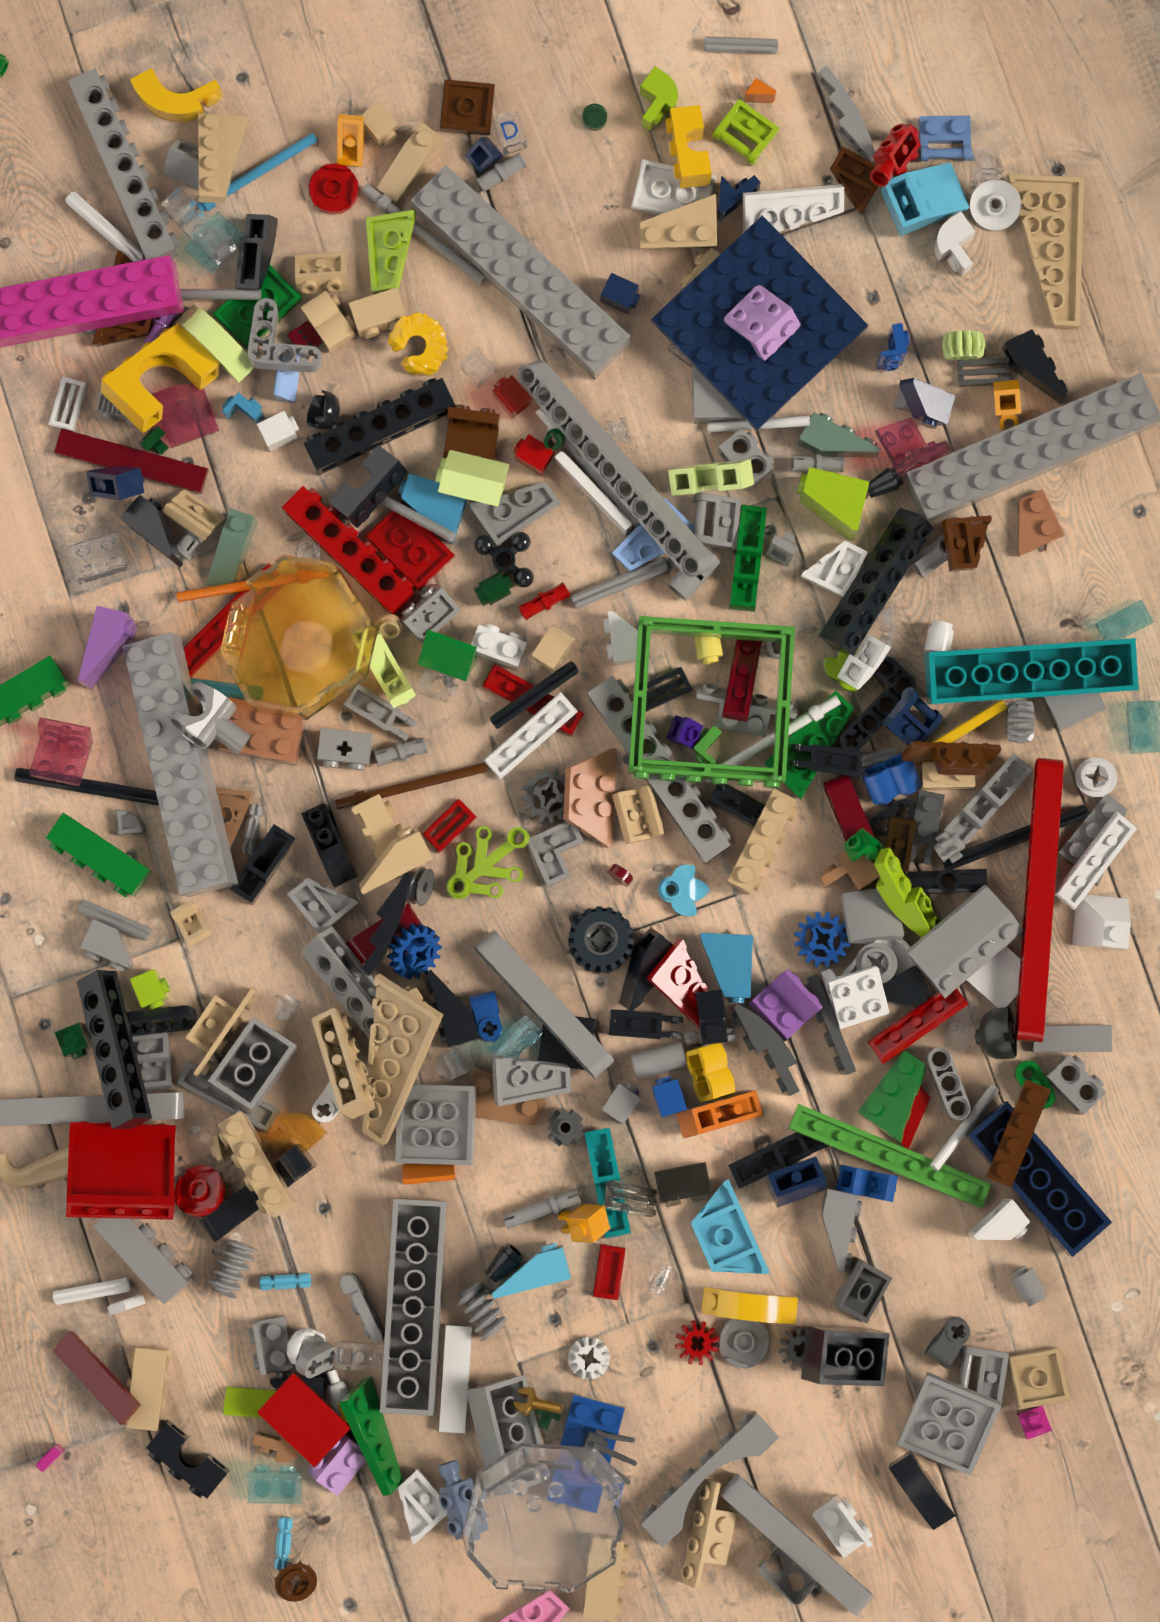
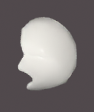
[286,1328,326,1366]

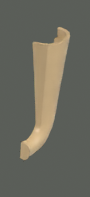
[0,1144,69,1188]

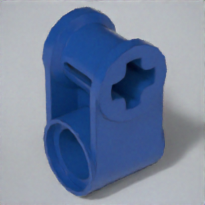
[469,990,502,1042]

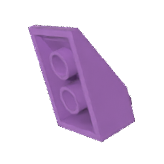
[78,606,137,689]

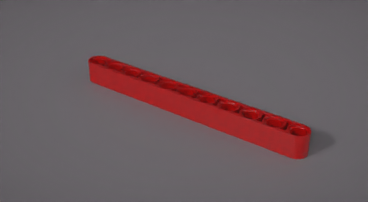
[1015,758,1064,1042]

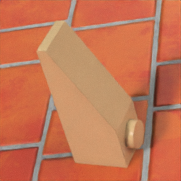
[376,122,443,205]
[359,826,433,894]

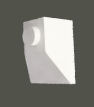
[1071,894,1131,951]
[967,1198,1030,1240]

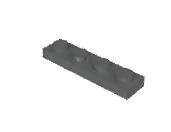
[803,974,857,1075]

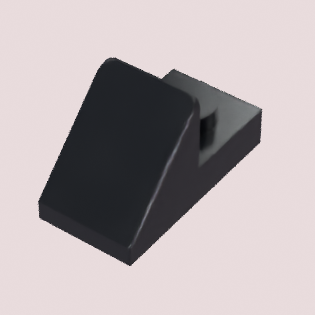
[695,989,728,1045]

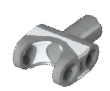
[168,682,251,755]

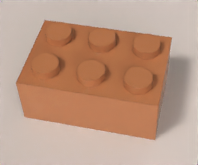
[218,697,307,766]

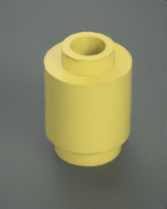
[694,636,723,665]

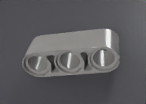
[925,1047,971,1120]

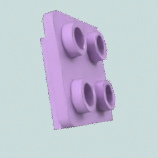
[724,285,801,361]

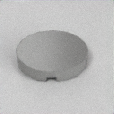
[718,1319,770,1369]

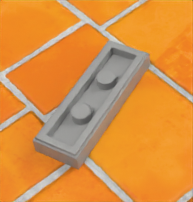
[1032,1025,1112,1052]

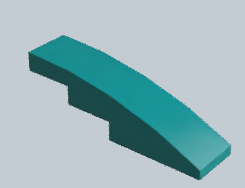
[584,1127,631,1239]

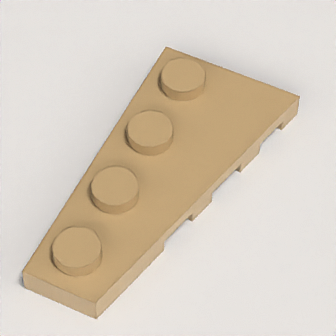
[198,113,249,203]

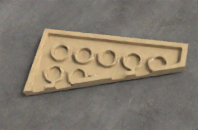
[1007,174,1084,329]
[362,974,444,1145]

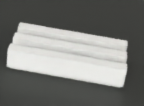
[48,376,88,432]

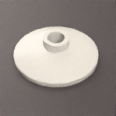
[970,179,1021,231]

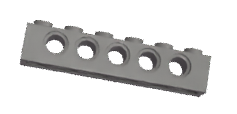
[300,926,376,1039]

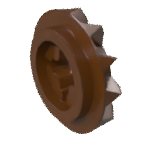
[275,1561,317,1602]

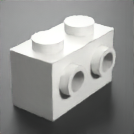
[471,623,528,671]

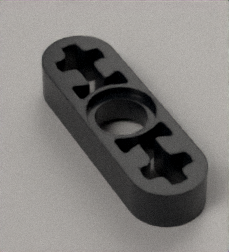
[127,1005,196,1037]

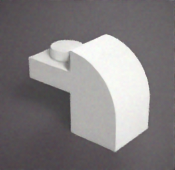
[934,212,975,276]

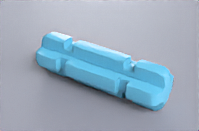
[259,1273,311,1290]
[274,1516,293,1570]

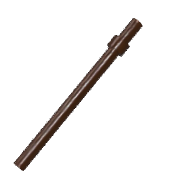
[335,762,488,810]

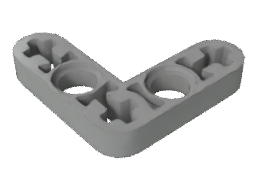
[248,298,323,372]

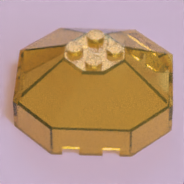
[220,554,378,720]

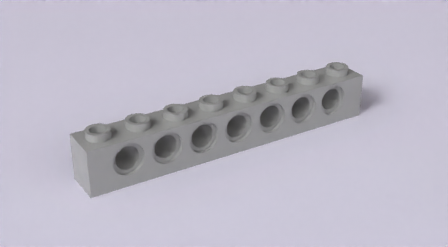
[68,68,179,260]
[587,676,732,865]

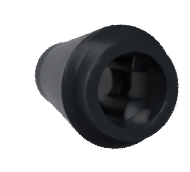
[867,466,904,499]
[485,1243,523,1283]

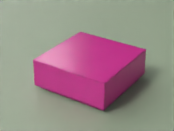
[36,1444,65,1472]

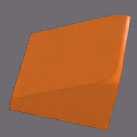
[744,78,777,103]

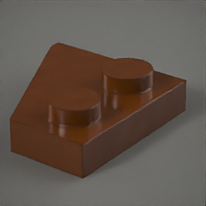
[830,146,879,215]
[942,515,992,572]

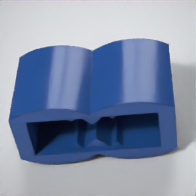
[861,753,922,805]

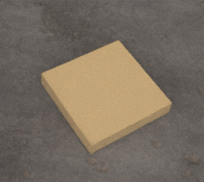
[1008,1347,1071,1410]

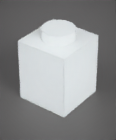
[257,411,299,452]

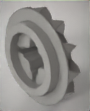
[855,943,897,984]

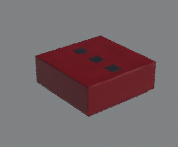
[287,320,323,347]

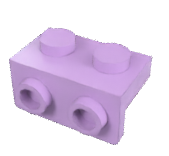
[308,1433,366,1496]

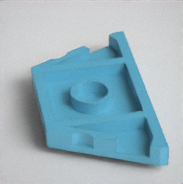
[690,1179,770,1274]

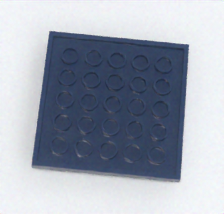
[651,215,869,432]

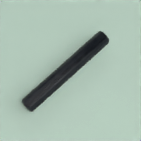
[490,661,579,729]

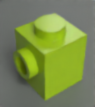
[130,969,170,1010]

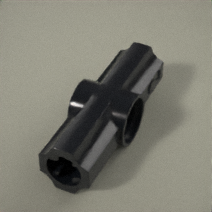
[908,868,988,895]

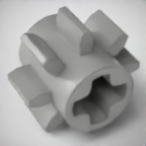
[933,831,965,863]

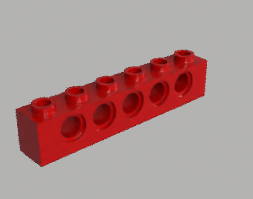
[282,486,415,615]

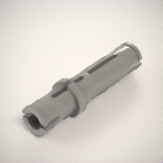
[502,1188,582,1230]

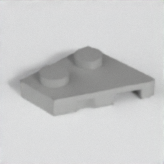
[287,878,359,934]

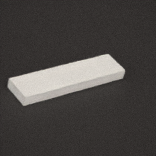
[555,451,632,535]
[484,692,578,780]
[1055,812,1137,910]
[439,1325,472,1433]

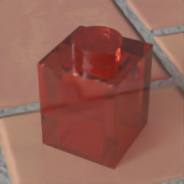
[492,375,532,419]

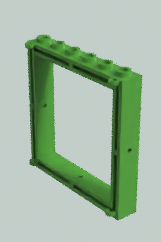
[628,616,795,788]

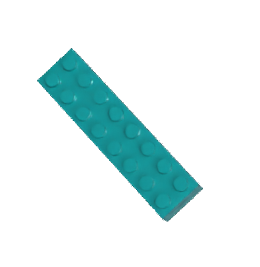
[924,638,1139,705]

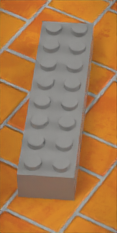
[380,1198,447,1416]

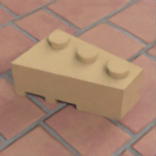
[640,194,717,250]
[351,794,417,882]

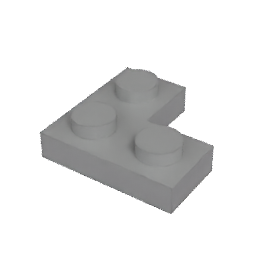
[528,822,584,887]

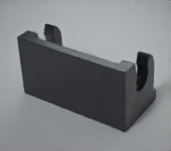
[707,784,765,828]

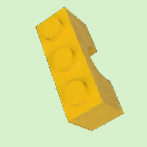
[665,105,712,189]

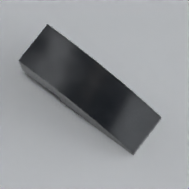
[235,214,278,290]
[230,824,296,905]
[889,1450,955,1530]

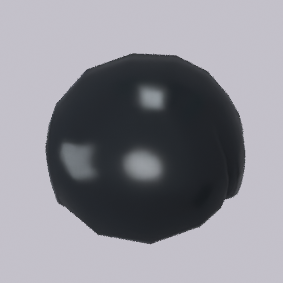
[306,390,340,430]

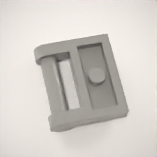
[694,492,741,551]
[958,1345,1009,1404]

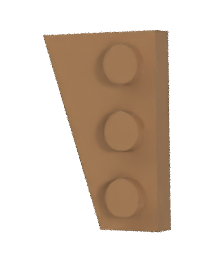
[216,788,255,848]
[468,1067,547,1126]

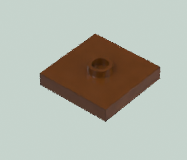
[440,79,495,136]

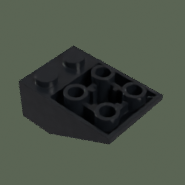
[424,970,481,1048]

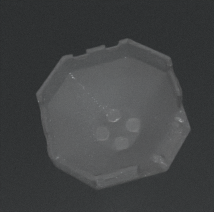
[462,1443,625,1593]

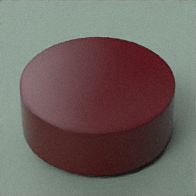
[607,864,633,887]

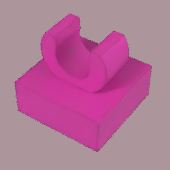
[1017,1406,1052,1440]

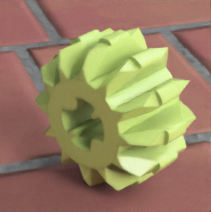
[942,330,985,360]

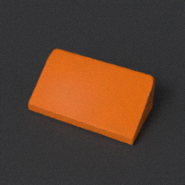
[402,1163,456,1185]

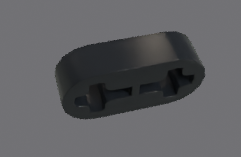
[870,799,916,837]

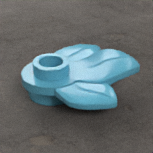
[658,865,710,916]

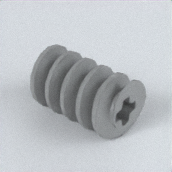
[208,1240,258,1299]
[454,1281,506,1342]

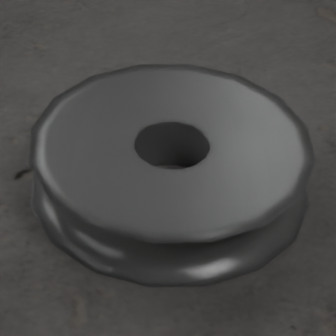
[409,867,435,906]

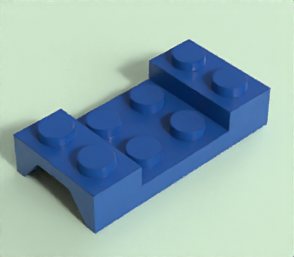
[546,1393,625,1513]

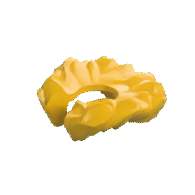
[388,312,449,376]

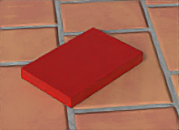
[365,501,455,592]
[257,1373,351,1468]

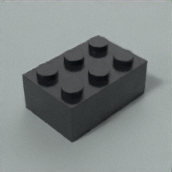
[801,1326,890,1386]

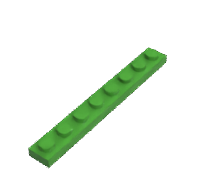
[788,1104,991,1208]

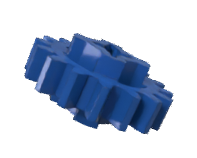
[794,911,850,968]
[387,923,442,980]

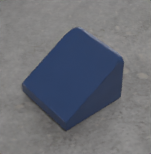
[464,137,503,174]

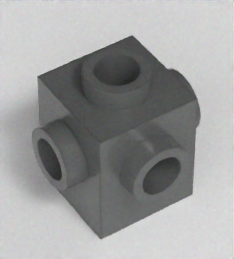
[547,1109,584,1147]

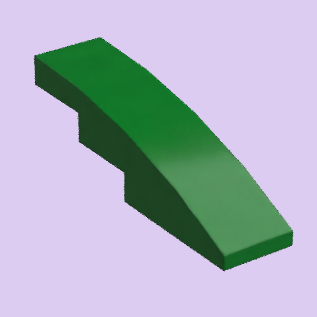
[729,505,767,612]

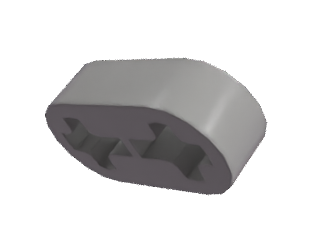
[296,1342,340,1378]

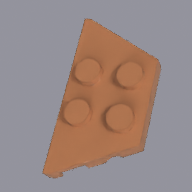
[563,748,616,848]

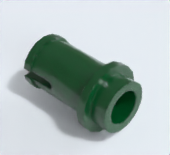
[544,428,566,451]

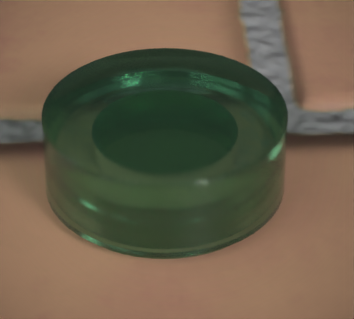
[582,103,607,131]

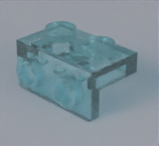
[488,1015,543,1058]
[247,1465,302,1504]

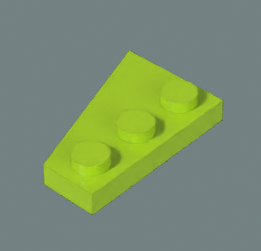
[366,210,417,294]

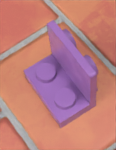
[749,969,823,1042]

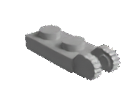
[343,683,417,741]
[339,1272,385,1343]

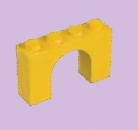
[101,323,220,433]

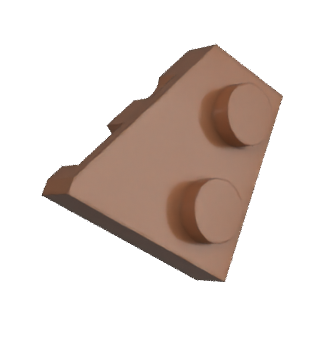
[1017,489,1065,557]

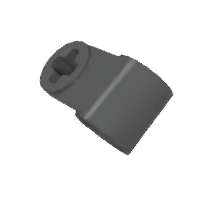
[924,1317,970,1369]

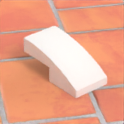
[837,634,891,690]

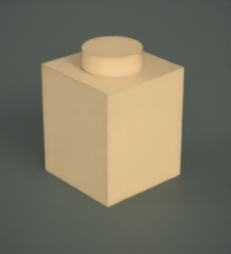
[360,102,399,148]

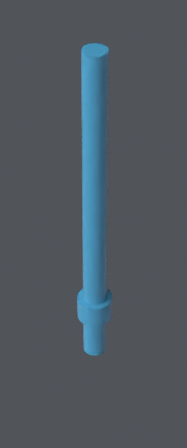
[184,133,318,220]

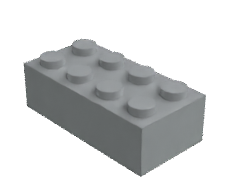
[93,1218,194,1304]

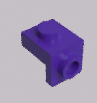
[666,715,703,749]

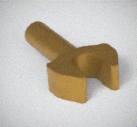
[513,1387,564,1416]

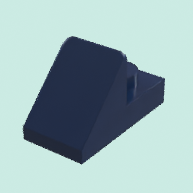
[717,175,761,221]

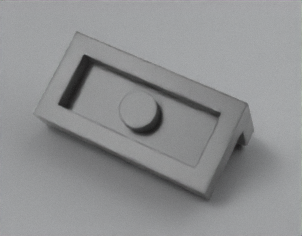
[163,138,198,189]

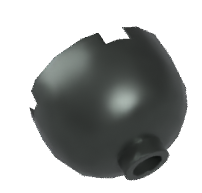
[974,1007,1017,1059]

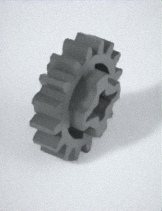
[521,767,565,824]

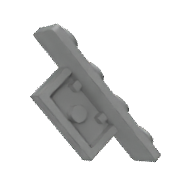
[695,683,798,737]

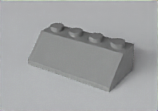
[906,884,1024,998]
[466,1374,550,1494]

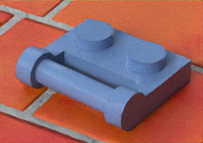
[919,115,972,162]

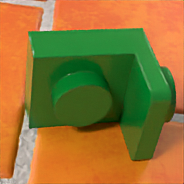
[844,828,884,862]

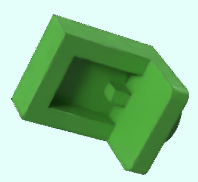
[693,725,722,764]

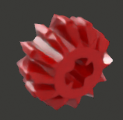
[675,1320,719,1365]

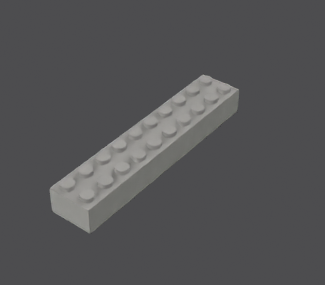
[411,165,630,379]
[904,373,1160,523]
[123,632,238,897]

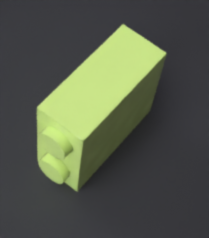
[435,450,510,507]

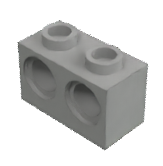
[717,428,774,491]
[1045,1055,1106,1115]

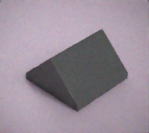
[831,1258,892,1324]

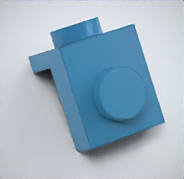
[222,392,264,424]

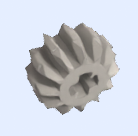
[1006,700,1035,743]

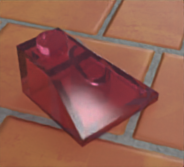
[152,384,220,448]

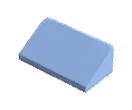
[274,353,300,403]

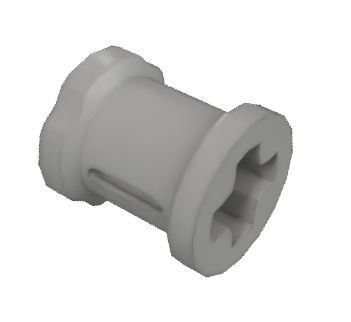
[176,528,204,561]

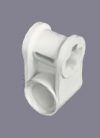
[312,1081,339,1123]

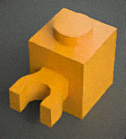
[993,380,1021,429]
[558,1204,610,1243]

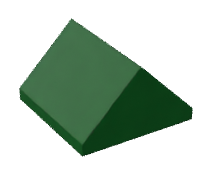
[418,629,477,682]

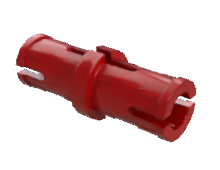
[518,582,571,621]

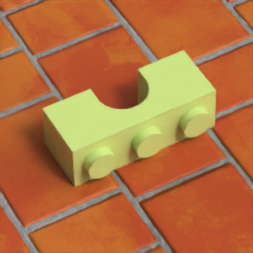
[668,459,754,496]

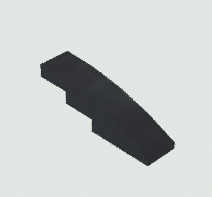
[361,872,413,976]
[728,1132,828,1189]

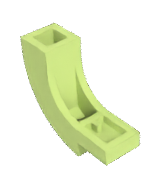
[176,305,254,383]
[351,622,416,708]

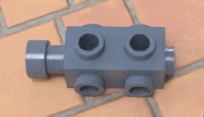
[437,1460,488,1543]

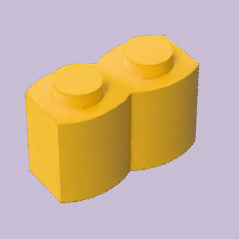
[686,1043,735,1102]

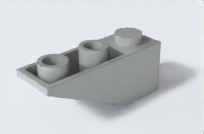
[821,1189,862,1274]

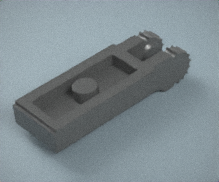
[910,790,945,865]

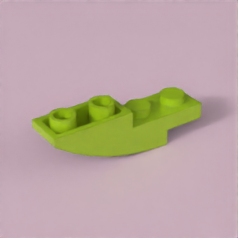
[874,847,941,937]

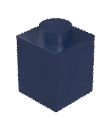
[600,272,641,314]

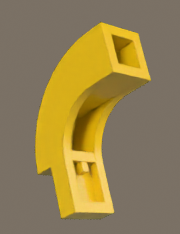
[130,68,223,122]
[701,1287,798,1324]

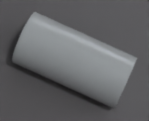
[668,549,720,601]
[630,1041,687,1079]

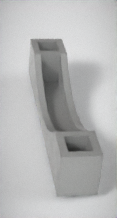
[641,1412,779,1548]

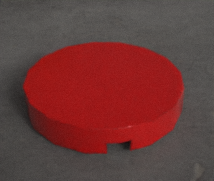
[308,163,359,215]
[174,1165,226,1217]

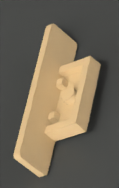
[185,987,257,1078]
[681,1478,737,1589]

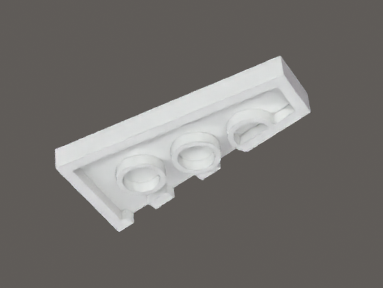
[743,184,844,233]

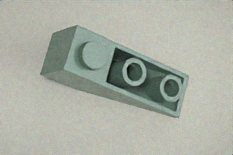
[797,412,881,457]

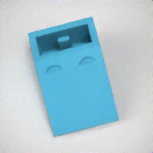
[880,162,970,237]

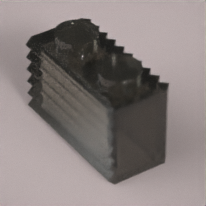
[654,1162,712,1207]

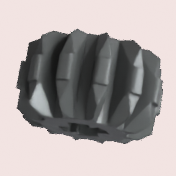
[778,1326,806,1370]

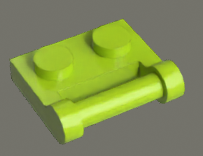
[712,99,780,166]

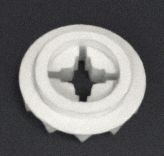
[1075,758,1117,798]
[568,1337,610,1380]

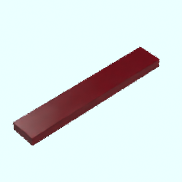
[54,428,209,494]

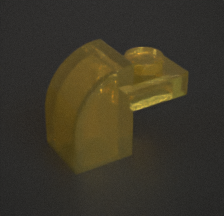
[267,1113,328,1153]

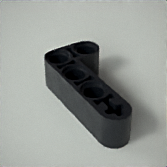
[838,656,917,751]

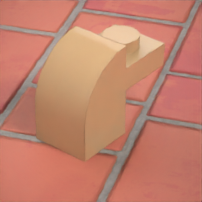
[531,625,576,673]

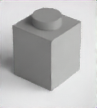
[602,1082,641,1124]

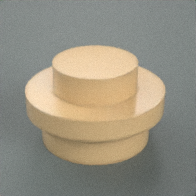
[377,614,403,639]

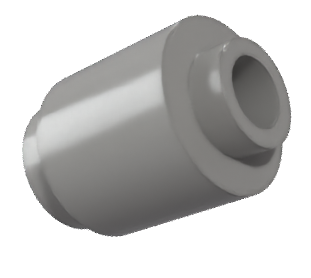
[1010,1265,1046,1307]

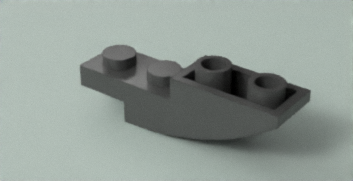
[731,1004,800,1096]

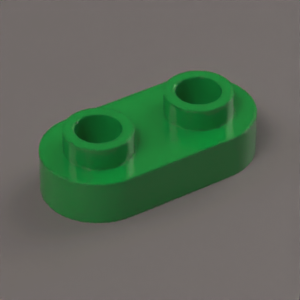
[1014,1061,1056,1109]

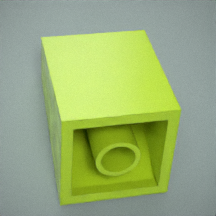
[796,467,870,541]

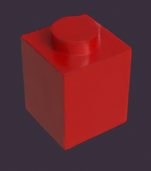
[514,434,555,476]

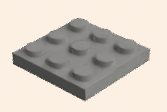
[395,1084,476,1165]
[897,1372,1002,1475]

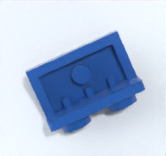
[876,323,910,371]

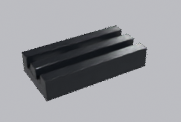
[645,667,692,712]

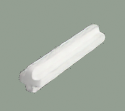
[53,1278,131,1305]

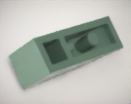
[206,508,258,594]

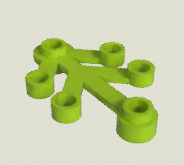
[446,826,530,899]

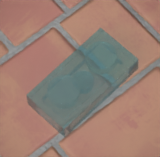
[1095,600,1154,640]

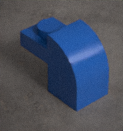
[836,1165,898,1202]

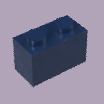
[767,1156,826,1208]

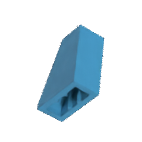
[399,473,468,544]
[700,933,753,1003]

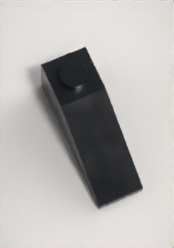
[120,495,183,568]

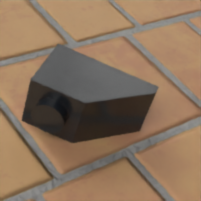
[883,966,930,1008]

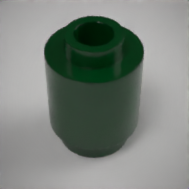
[474,572,513,606]

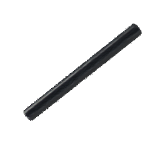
[14,768,159,806]
[942,805,1088,869]

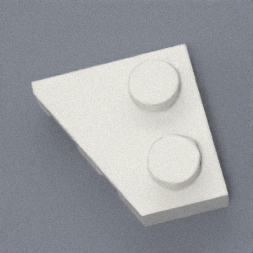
[801,541,868,598]
[398,1469,448,1544]

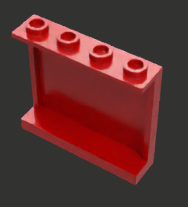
[66,1121,176,1220]

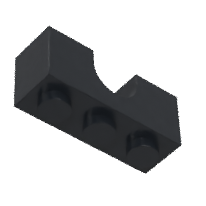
[328,445,408,529]
[146,1420,230,1499]

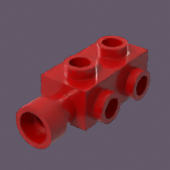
[870,123,921,187]

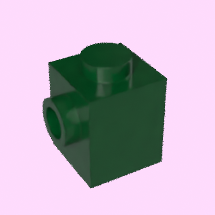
[54,1022,92,1060]

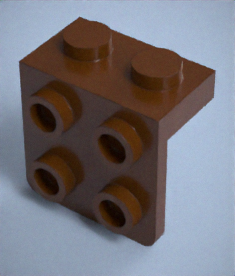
[443,404,500,460]

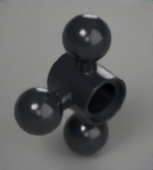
[474,532,534,588]

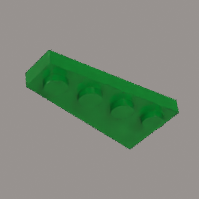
[763,690,854,800]
[339,1376,403,1496]

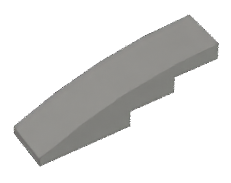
[817,66,875,163]
[941,753,1033,846]

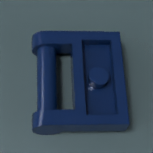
[882,687,943,746]

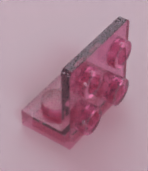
[875,417,951,475]
[29,717,93,786]

